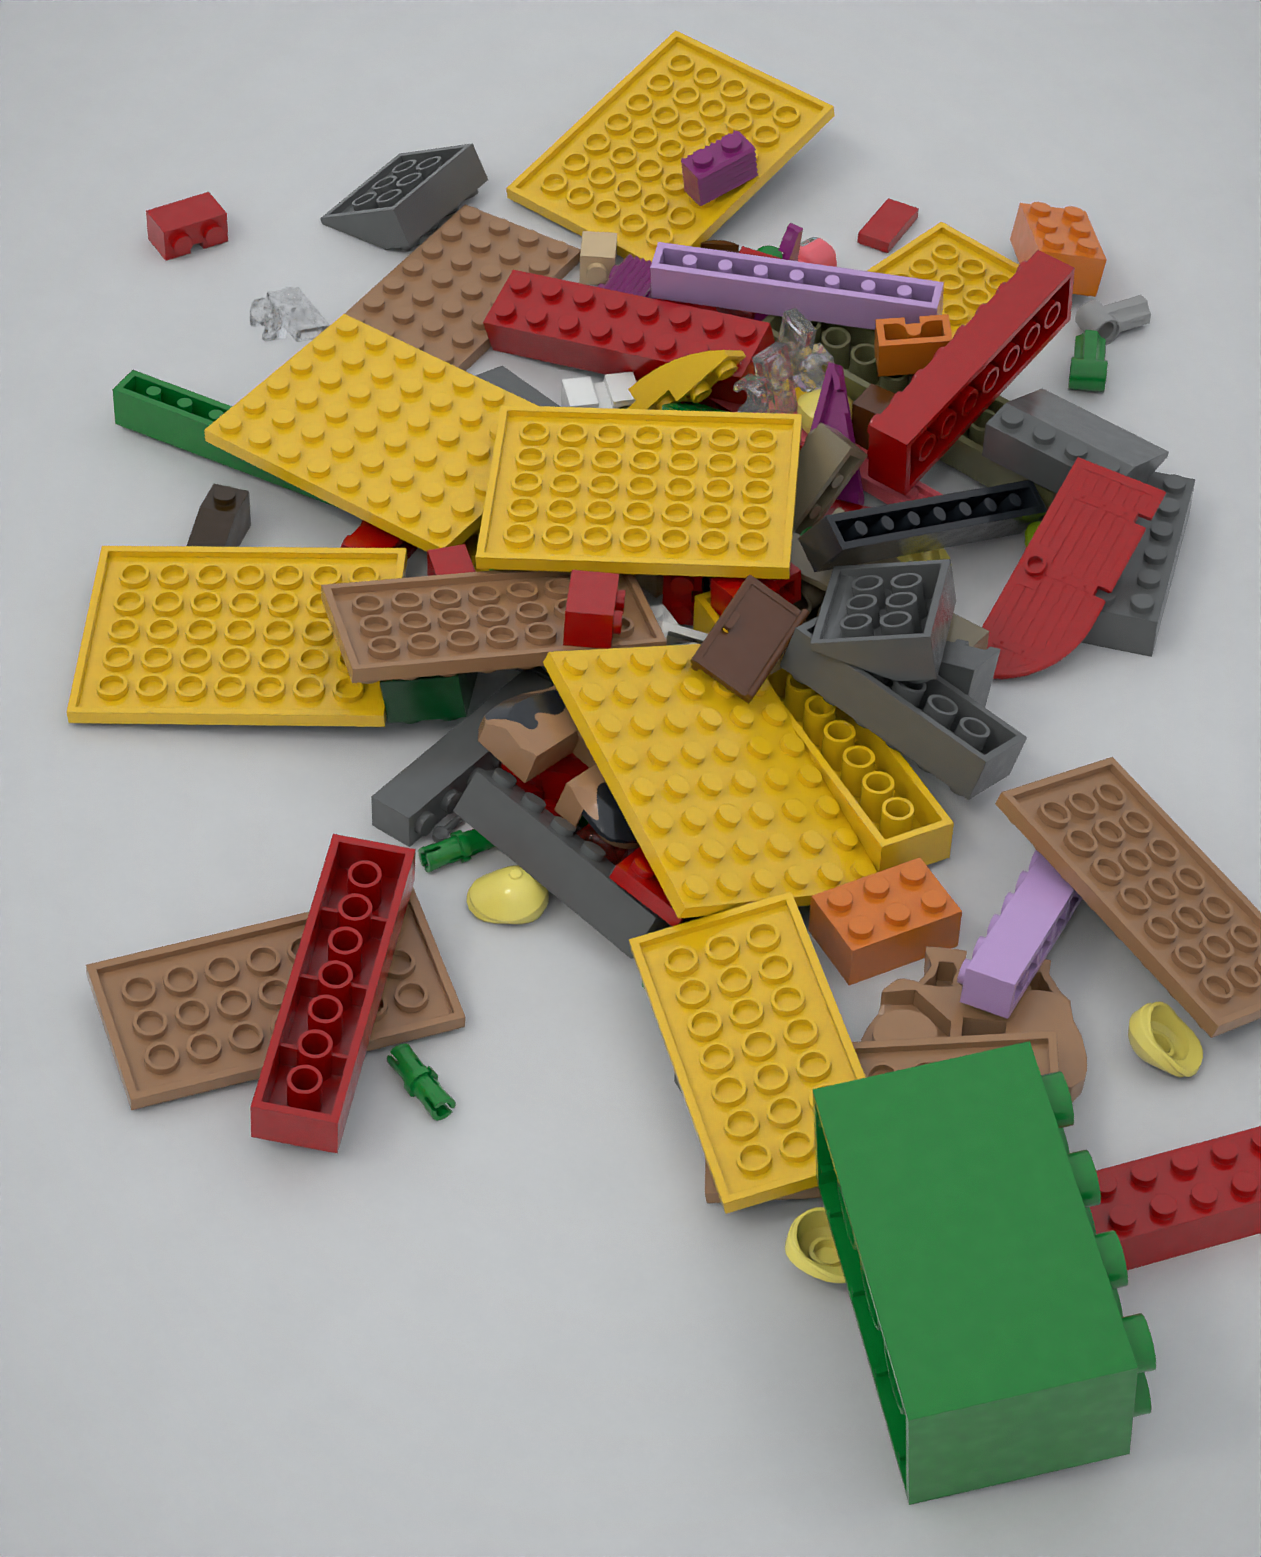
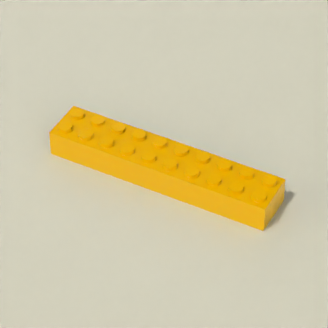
[693,591,954,872]

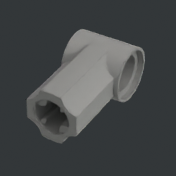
[1075,295,1151,345]

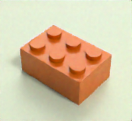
[1010,202,1107,297]
[808,857,962,985]

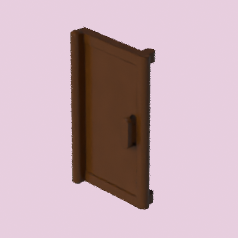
[690,575,810,704]

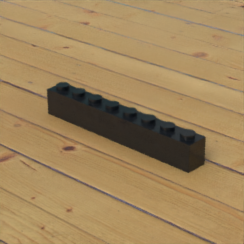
[798,480,1047,572]

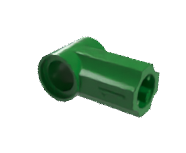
[1068,330,1108,392]

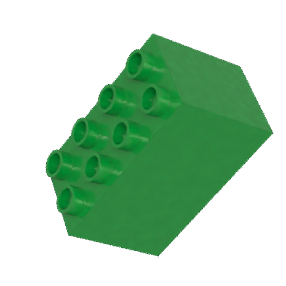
[812,1041,1156,1505]

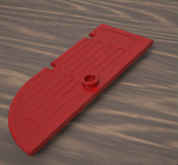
[982,457,1166,679]

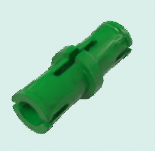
[418,829,496,873]
[387,1043,456,1121]

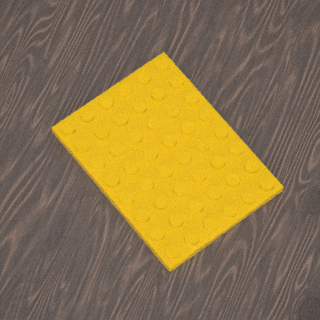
[506,30,835,262]
[204,314,538,552]
[476,405,802,579]
[66,546,408,727]
[543,644,877,919]

